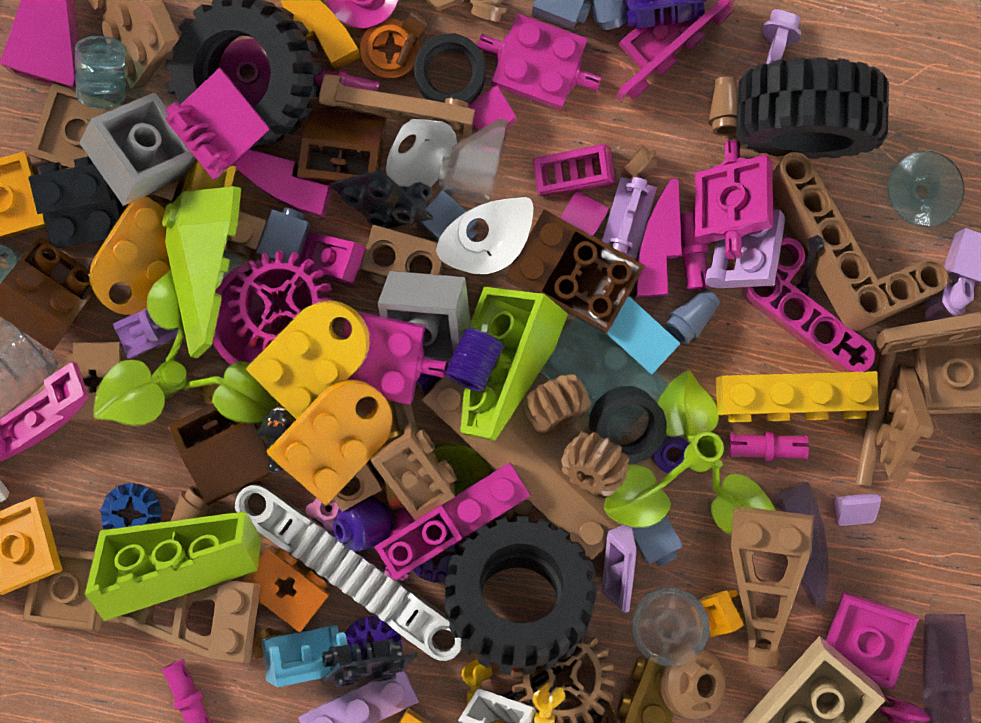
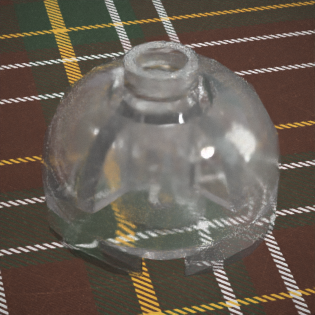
[631,587,710,666]

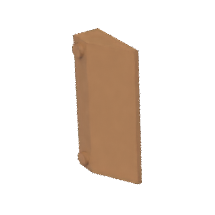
[422,362,668,560]

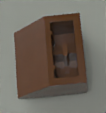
[297,108,387,186]
[0,236,94,351]
[167,403,273,506]

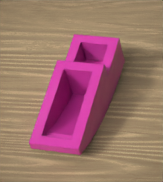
[233,149,332,221]
[634,179,682,299]

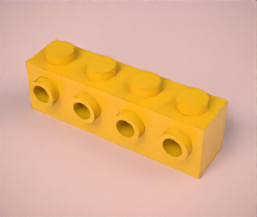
[716,371,879,422]

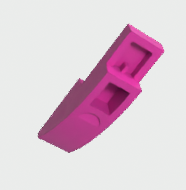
[375,462,531,580]

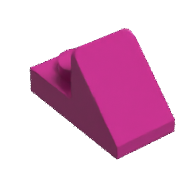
[298,232,366,286]

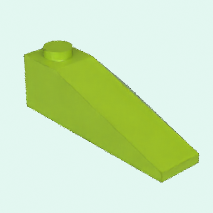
[162,186,241,358]
[460,287,568,441]

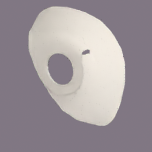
[386,119,457,187]
[436,197,534,274]

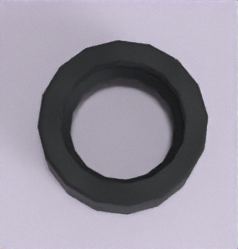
[414,33,486,105]
[589,386,667,464]

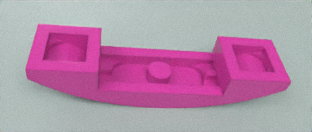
[0,362,89,462]

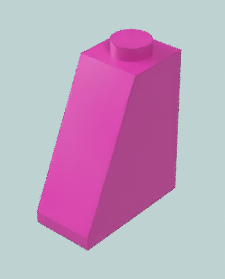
[0,0,84,92]

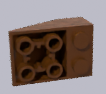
[506,209,645,333]

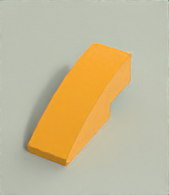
[280,0,361,71]

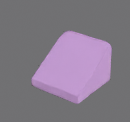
[834,493,881,526]

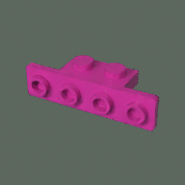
[616,0,735,102]

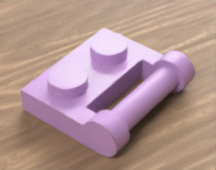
[705,210,786,288]

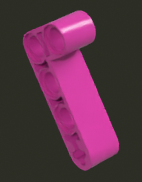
[742,238,875,372]

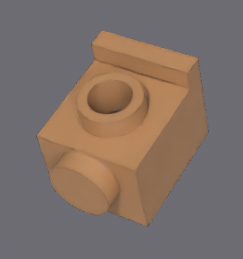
[224,211,267,261]

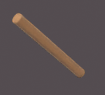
[855,353,896,487]

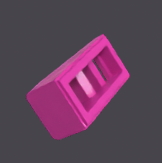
[532,144,616,196]

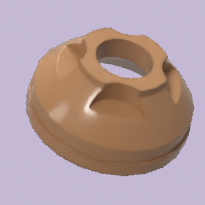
[660,647,726,719]

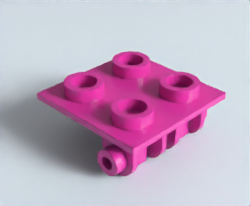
[165,68,270,180]

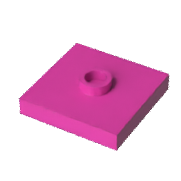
[826,591,919,690]

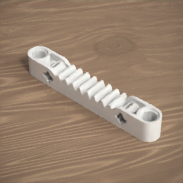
[235,485,461,661]

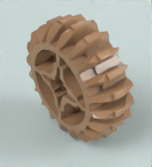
[511,635,616,723]

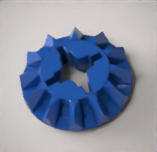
[99,483,162,530]

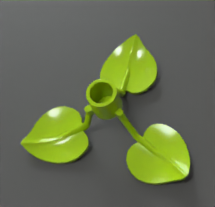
[94,269,278,426]
[604,370,776,535]

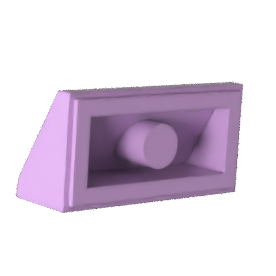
[601,525,637,613]

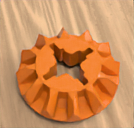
[360,19,420,80]

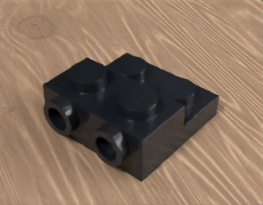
[28,156,123,248]

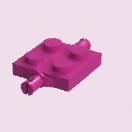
[477,13,602,111]
[695,140,774,259]
[340,311,447,404]

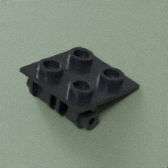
[329,170,433,229]
[322,639,418,687]

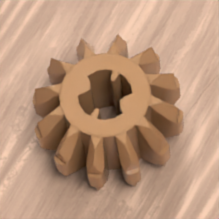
[522,374,592,433]
[561,432,630,497]

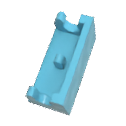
[605,296,681,374]
[261,625,348,687]

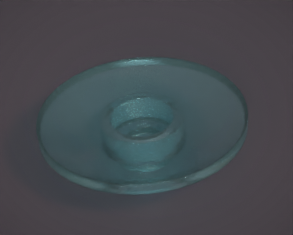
[887,151,965,227]

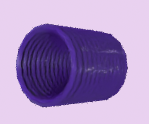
[445,328,504,391]

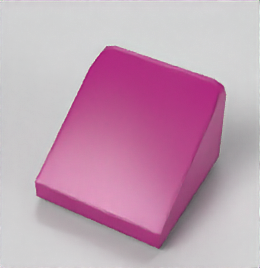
[468,86,517,141]
[560,190,609,237]

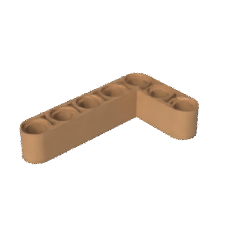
[772,152,949,331]

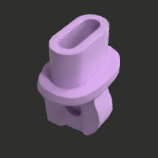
[761,9,801,64]
[925,278,974,321]

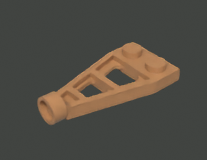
[319,73,475,139]
[731,506,814,667]
[106,580,261,663]

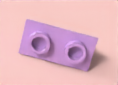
[602,177,657,260]

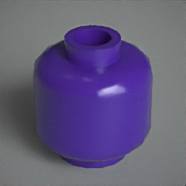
[333,496,394,552]

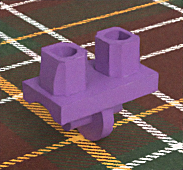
[113,309,178,360]

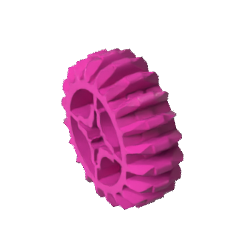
[227,250,334,351]

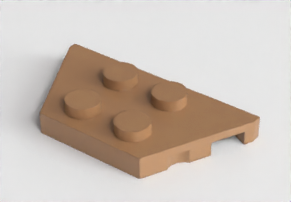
[876,364,934,483]

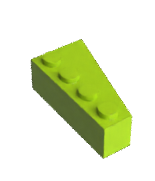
[85,511,262,621]

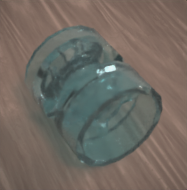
[74,36,126,109]

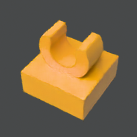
[694,590,744,637]

